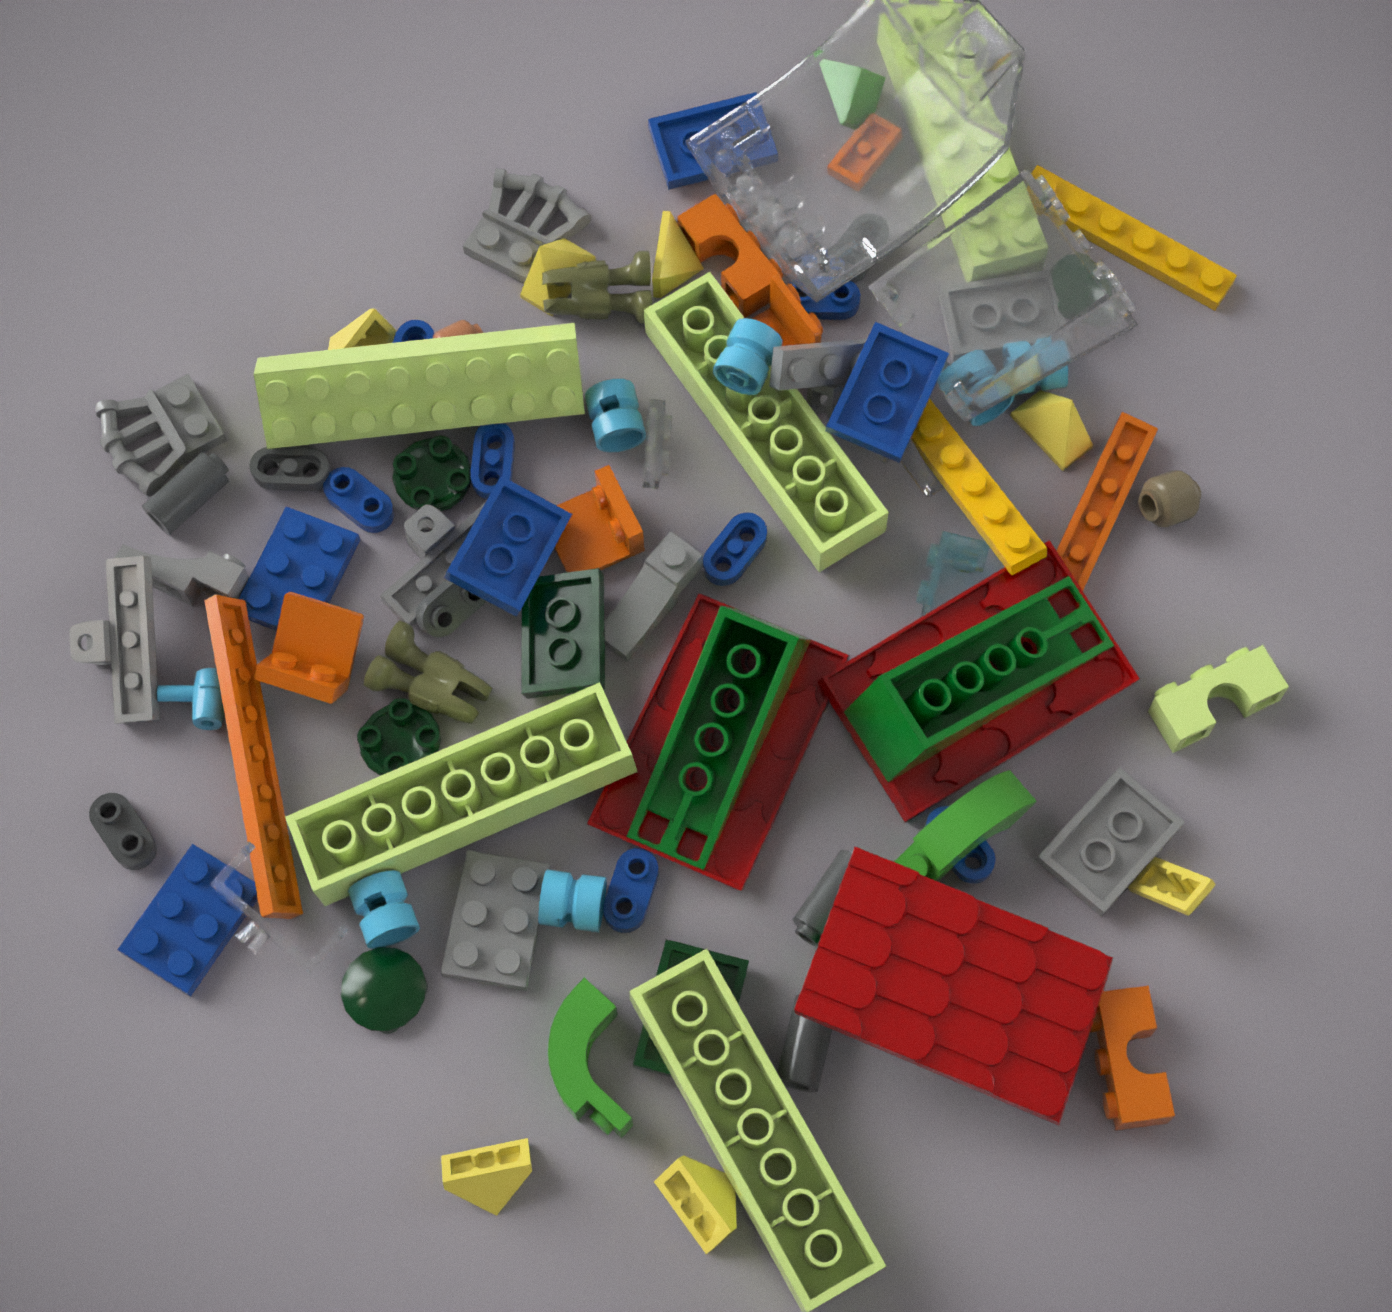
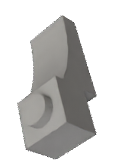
[604,531,703,662]
[114,544,249,606]

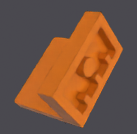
[752,274,823,346]
[554,465,645,573]
[254,592,364,704]

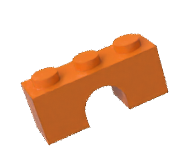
[677,193,783,318]
[1090,985,1175,1131]

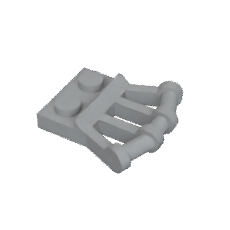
[463,168,591,284]
[95,374,227,497]

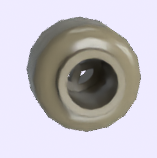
[1138,470,1201,527]

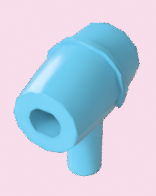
[157,668,225,730]

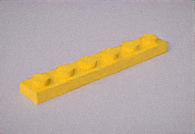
[1023,165,1237,311]
[910,398,1047,576]

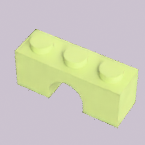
[1148,645,1289,753]

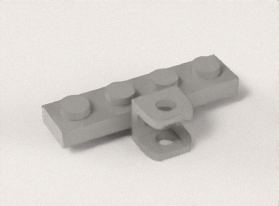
[769,338,867,419]
[380,502,486,626]
[69,555,160,724]

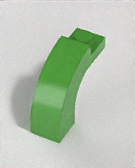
[894,770,1037,881]
[548,977,633,1138]

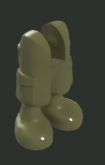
[542,251,652,324]
[364,620,492,724]

